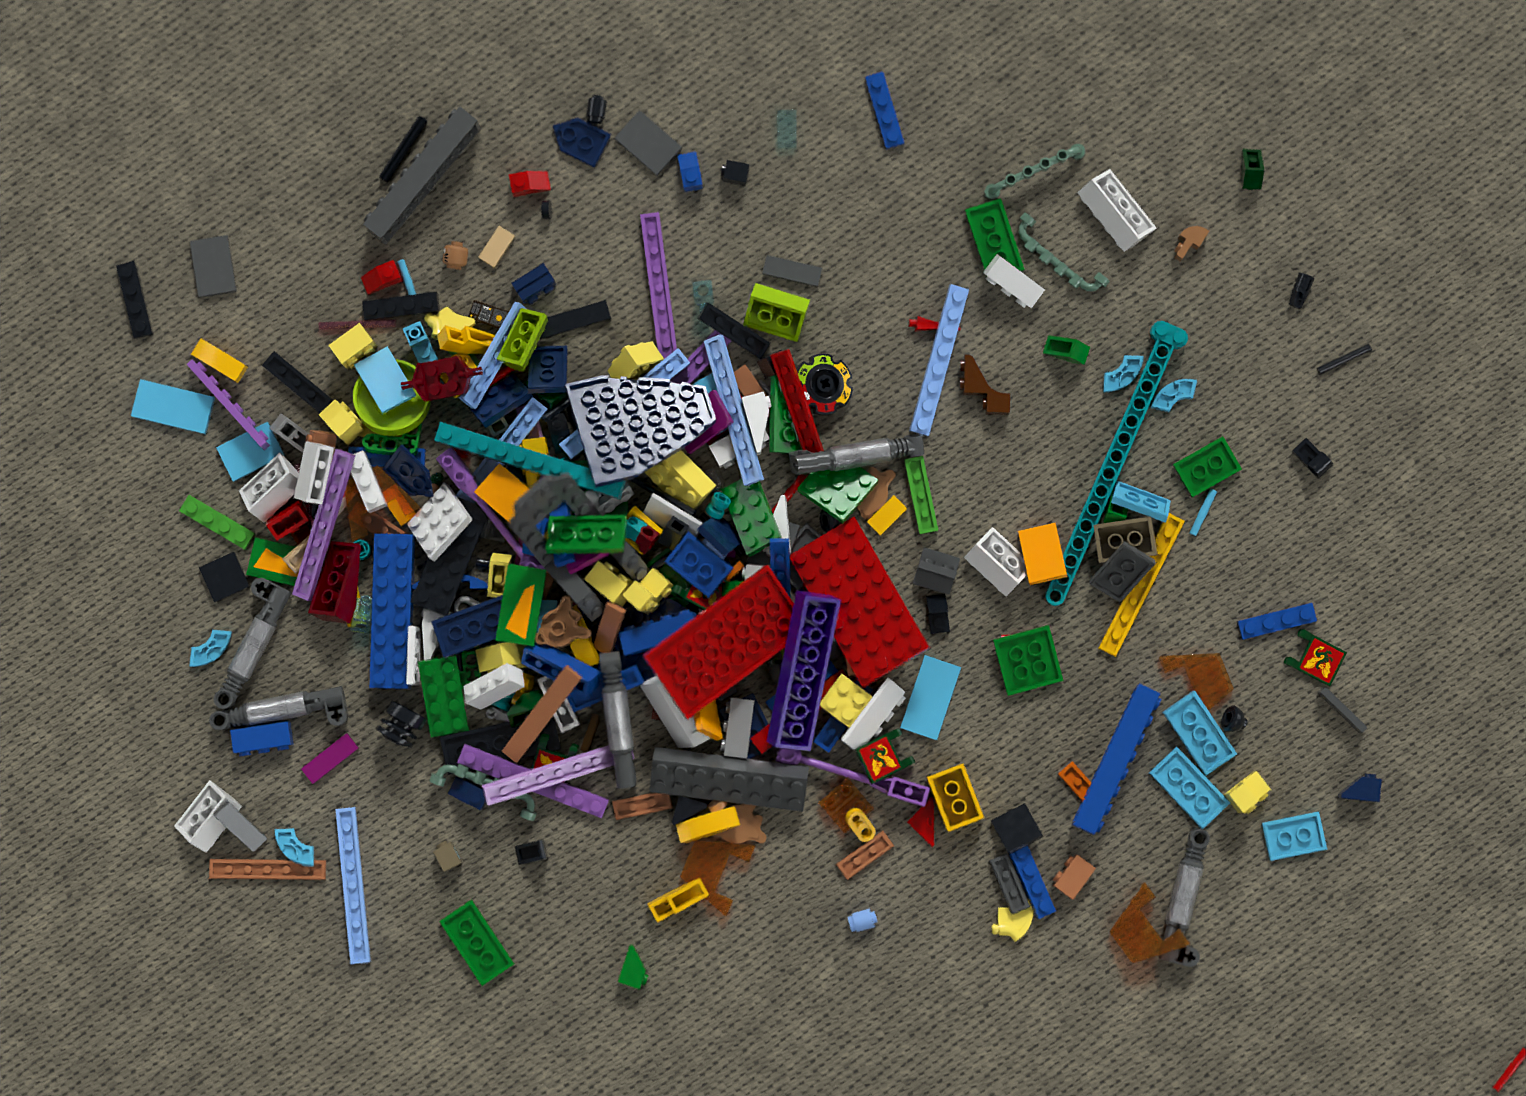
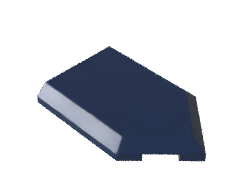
[552,117,611,168]
[382,444,434,497]

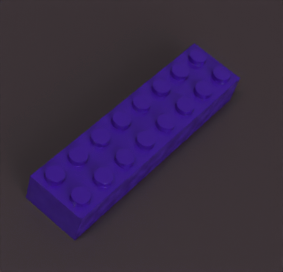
[767,591,841,751]

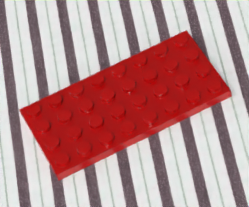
[790,517,930,688]
[643,565,794,720]

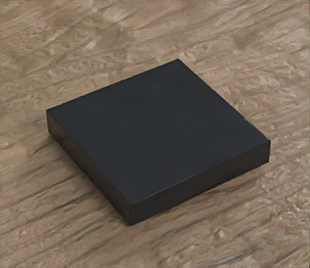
[199,552,250,603]
[991,803,1043,854]

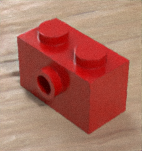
[266,500,310,541]

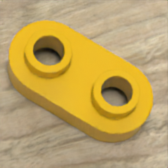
[845,808,876,842]

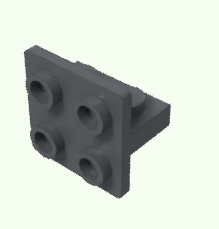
[913,548,960,595]

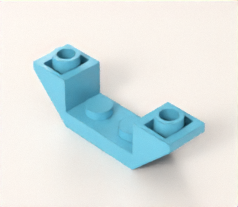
[403,321,444,384]

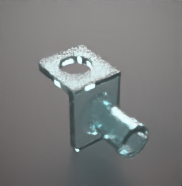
[693,280,714,323]
[351,595,372,634]

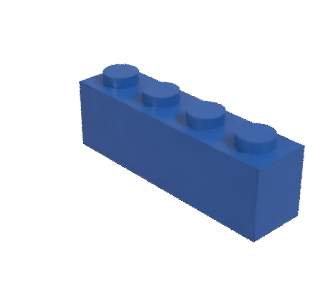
[619,610,697,656]
[521,641,601,697]

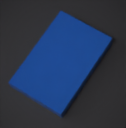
[664,532,733,598]

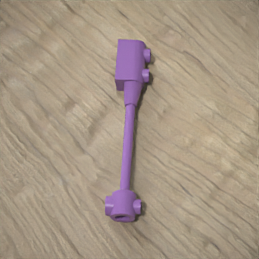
[436,447,545,569]
[776,748,930,807]

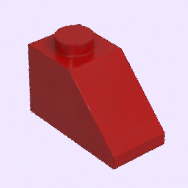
[509,171,551,197]
[361,260,403,295]

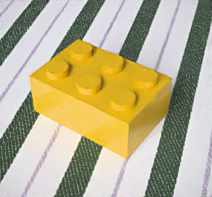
[926,763,984,832]

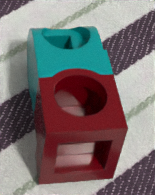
[626,516,660,555]

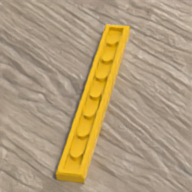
[1098,513,1185,657]

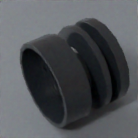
[376,700,428,748]

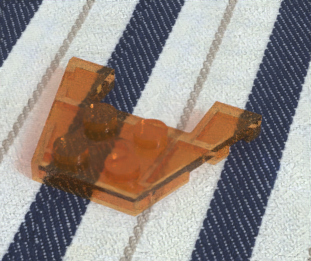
[345,465,421,542]
[1158,653,1234,710]
[680,841,755,916]
[1109,882,1191,964]

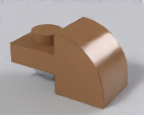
[1174,226,1209,262]

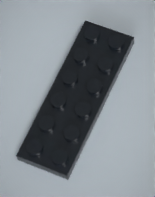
[411,497,488,616]
[440,716,561,775]

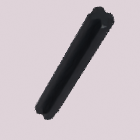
[379,116,427,182]

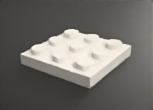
[407,483,473,561]

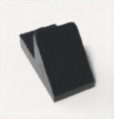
[926,594,950,634]

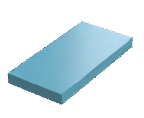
[131,379,215,434]
[900,655,961,740]
[1162,690,1237,776]
[1149,746,1230,829]

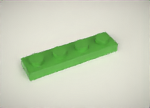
[904,456,939,535]
[179,495,255,550]

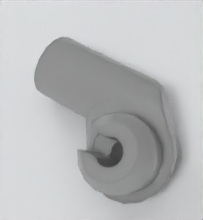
[486,706,509,722]

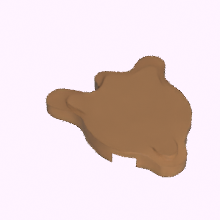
[857,467,896,519]
[535,596,591,648]
[715,804,767,844]

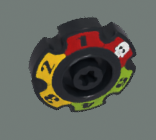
[796,354,853,416]

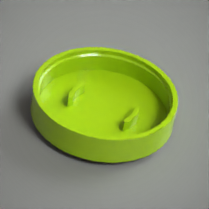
[353,359,431,436]

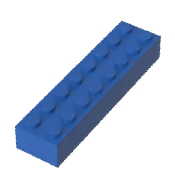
[369,534,415,689]
[1071,683,1161,835]

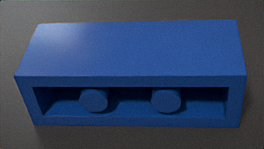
[230,721,294,757]

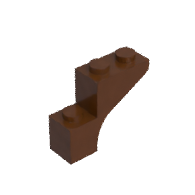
[960,355,1010,415]

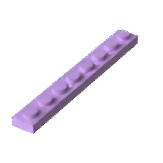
[482,745,634,805]

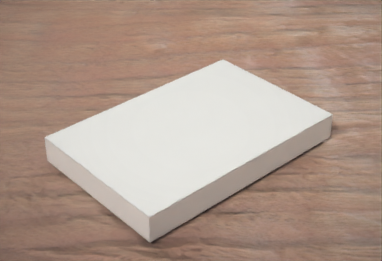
[407,626,421,686]

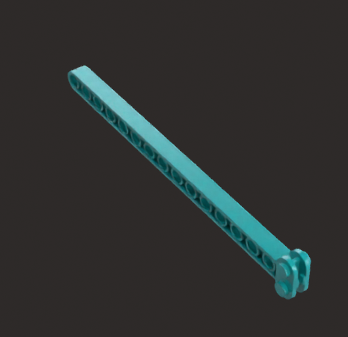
[1045,321,1188,606]

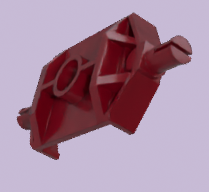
[401,355,483,401]

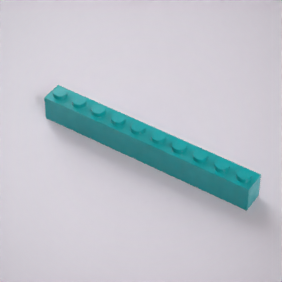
[434,422,626,500]

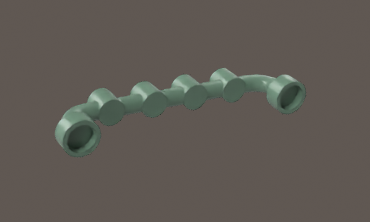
[984,144,1085,200]
[1018,212,1110,291]
[429,764,537,821]

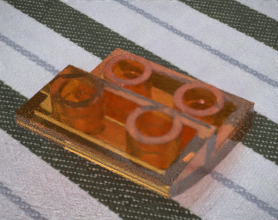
[818,778,874,834]

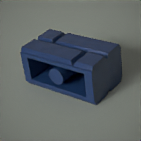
[511,263,557,305]

